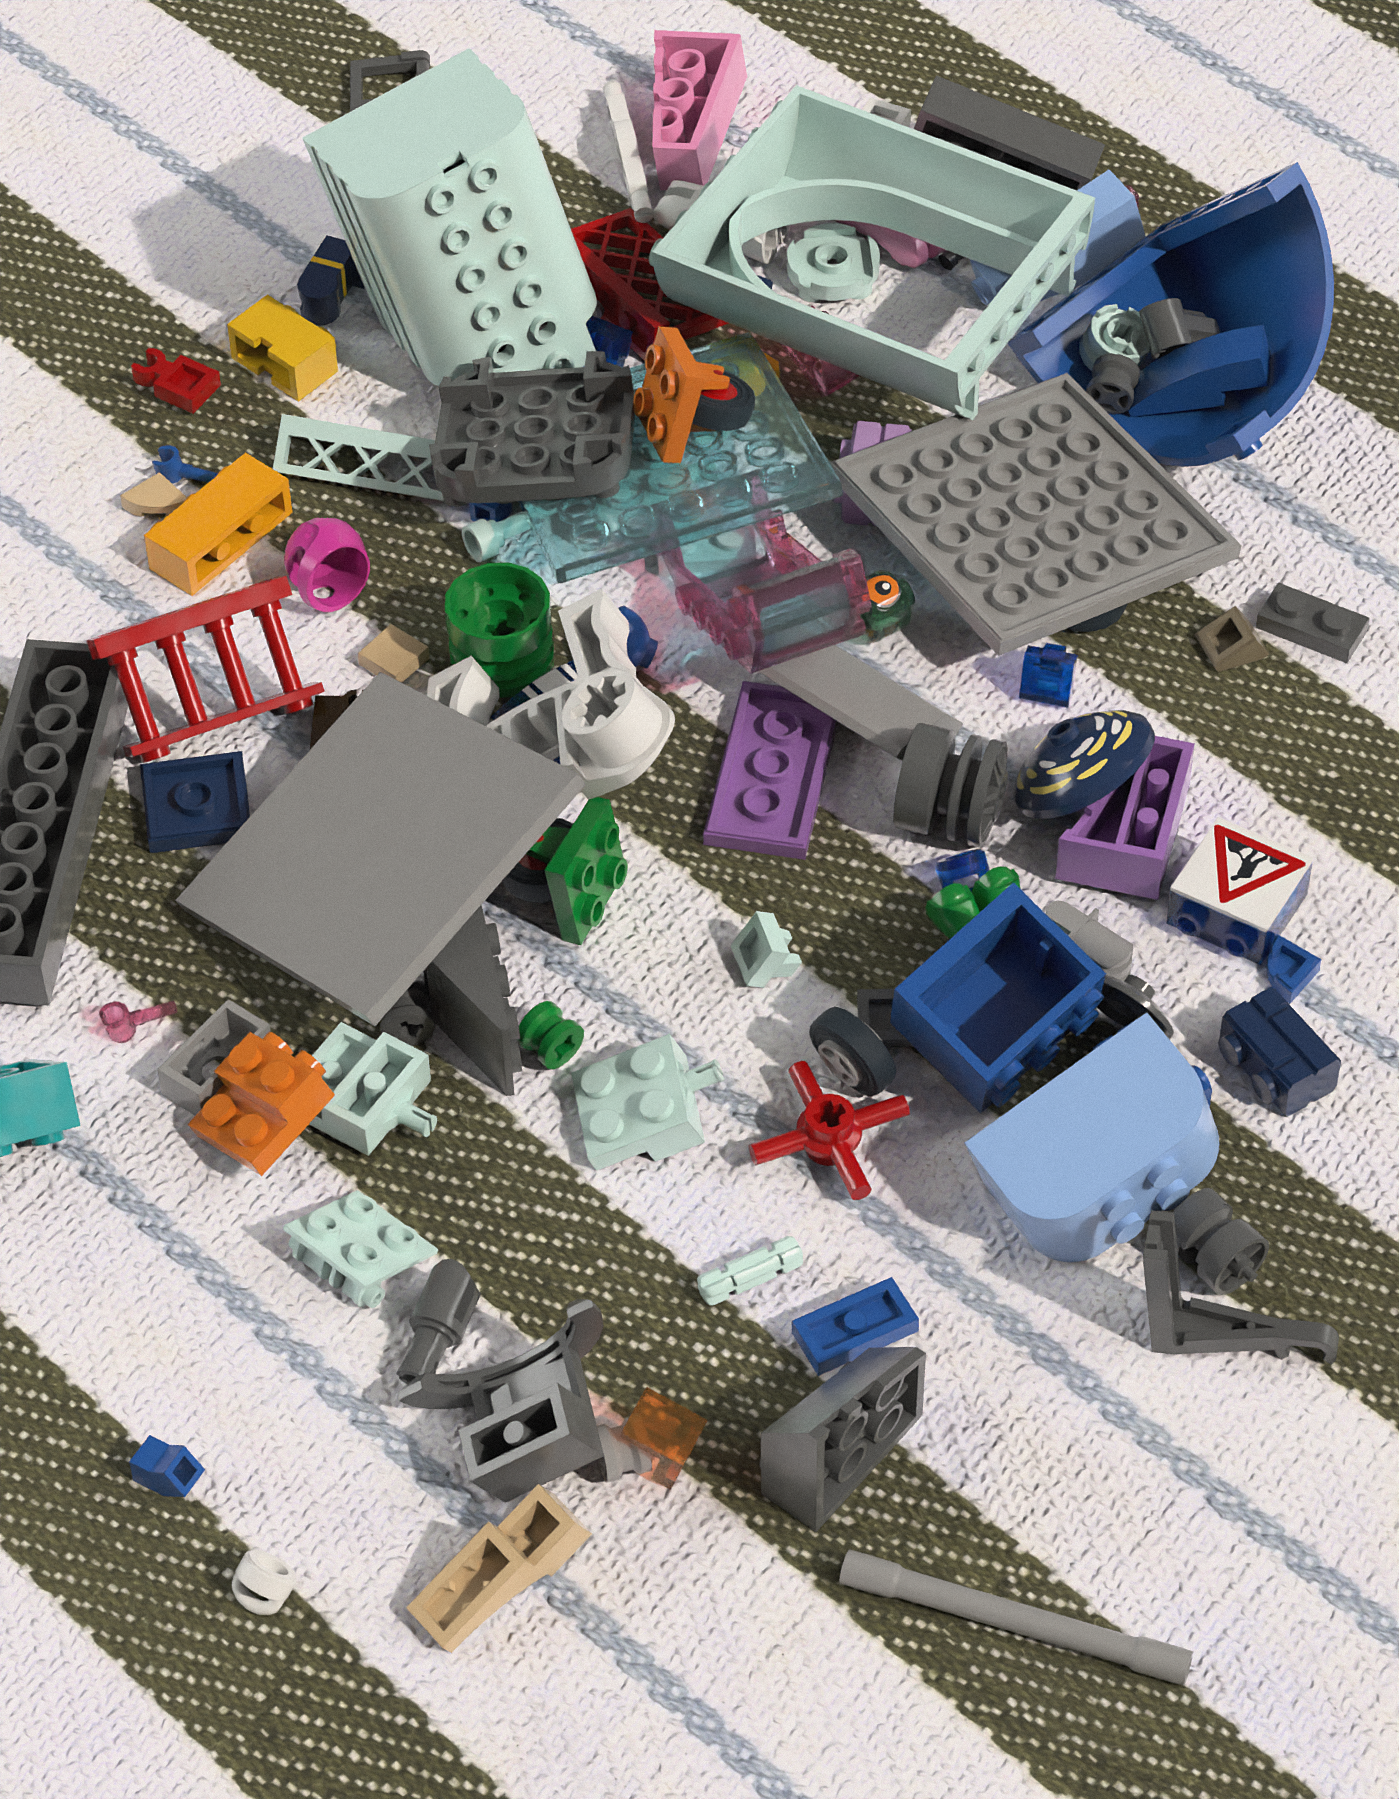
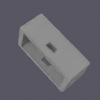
[157,999,271,1115]

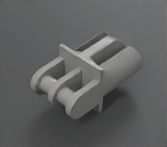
[1046,901,1133,981]

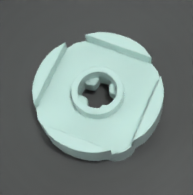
[787,223,880,302]

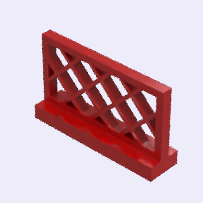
[571,208,728,361]

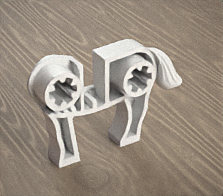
[427,588,675,800]

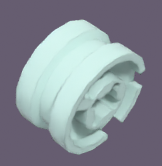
[1079,304,1150,371]

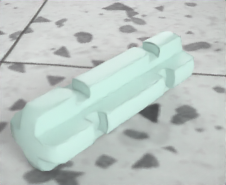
[697,1236,803,1305]

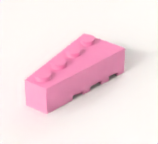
[652,30,747,190]

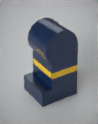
[297,235,365,326]

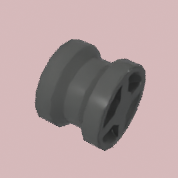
[1086,353,1140,414]
[380,981,435,1046]

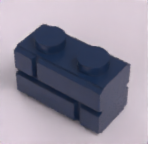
[1218,986,1341,1117]

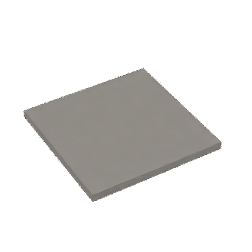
[828,373,1242,656]
[175,672,586,1026]

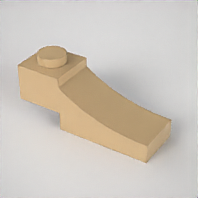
[406,1484,592,1653]

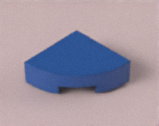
[1266,934,1322,1004]

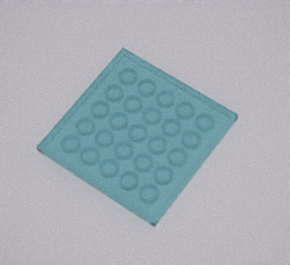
[518,332,843,584]

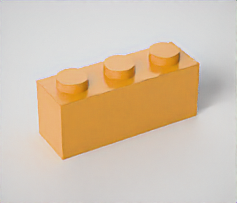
[144,452,293,596]

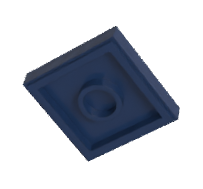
[140,751,250,853]

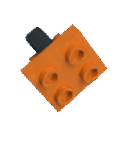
[633,326,755,464]

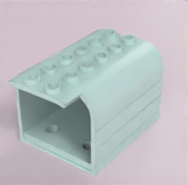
[302,48,597,386]

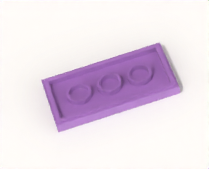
[703,681,838,860]

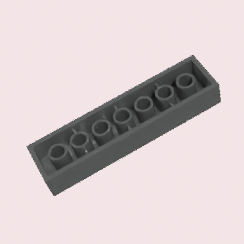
[0,639,128,1006]

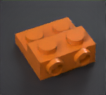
[187,1031,335,1176]

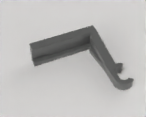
[1143,1210,1339,1364]

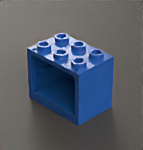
[890,882,1106,1114]

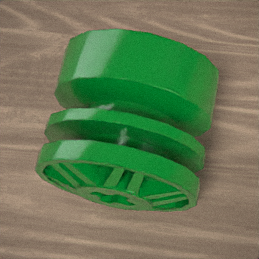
[445,562,554,698]

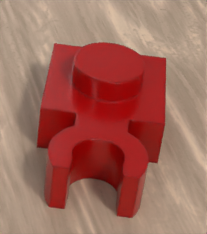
[131,348,221,414]

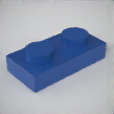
[792,1277,919,1376]

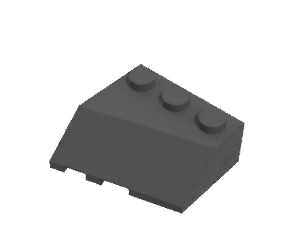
[759,1347,926,1532]

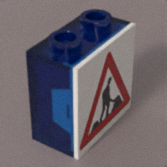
[1166,817,1313,965]

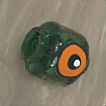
[838,569,915,643]

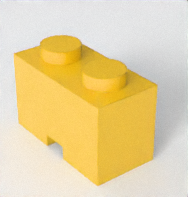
[227,294,338,402]

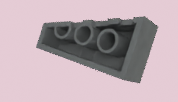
[914,75,1105,191]

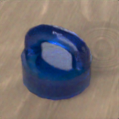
[935,849,990,892]

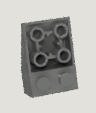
[423,904,522,1096]

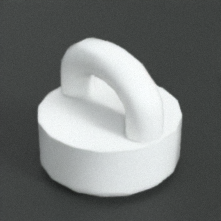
[232,1550,298,1615]

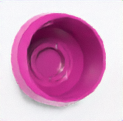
[284,517,370,612]

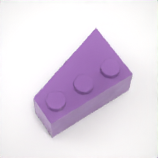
[1055,736,1195,900]

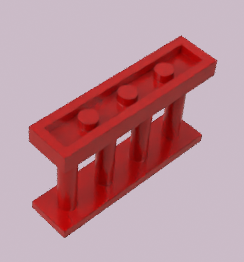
[86,576,325,763]

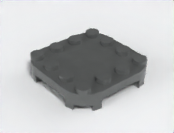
[429,351,635,507]

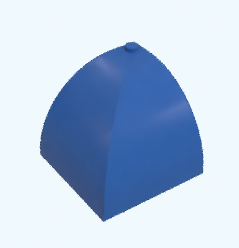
[1008,162,1334,467]

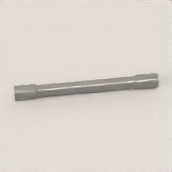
[839,1549,1194,1686]

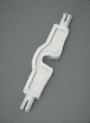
[603,81,654,223]

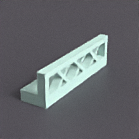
[273,414,444,501]

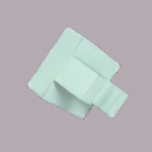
[730,911,802,988]

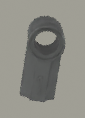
[1139,298,1220,359]

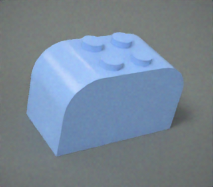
[964,1012,1219,1262]

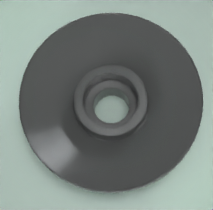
[1097,975,1174,1040]

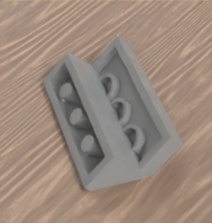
[737,617,963,761]

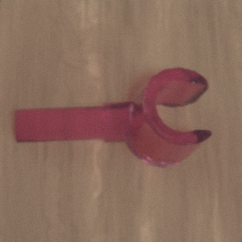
[99,1001,177,1043]

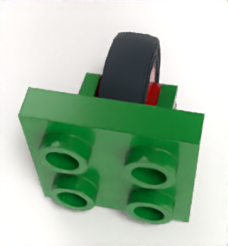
[502,797,628,945]

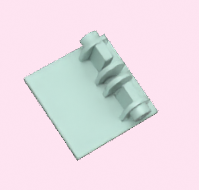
[283,1190,438,1308]

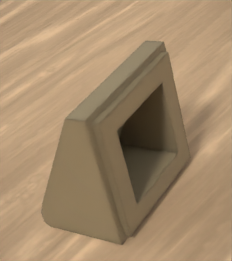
[1194,605,1270,672]

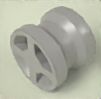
[597,1415,653,1483]

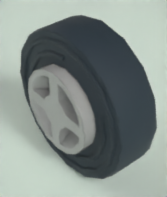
[809,1006,897,1097]

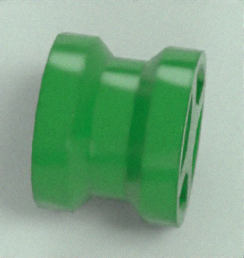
[517,1001,584,1070]

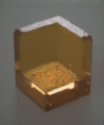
[621,1387,708,1490]

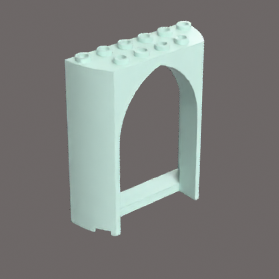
[649,85,1095,420]

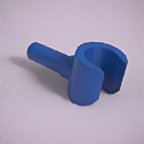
[152,445,218,484]

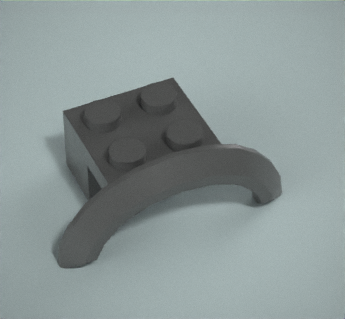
[397,1299,604,1503]

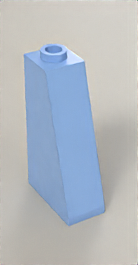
[970,170,1145,305]

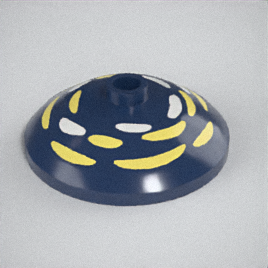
[1013,710,1155,819]

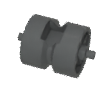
[1173,1188,1269,1295]

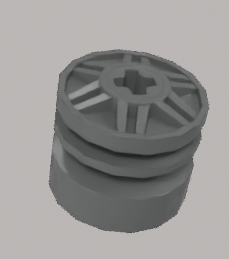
[893,723,1008,848]

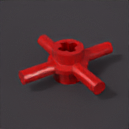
[749,1061,910,1200]

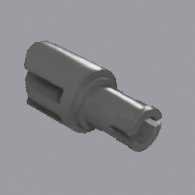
[396,1259,481,1384]

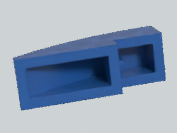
[1128,325,1271,417]

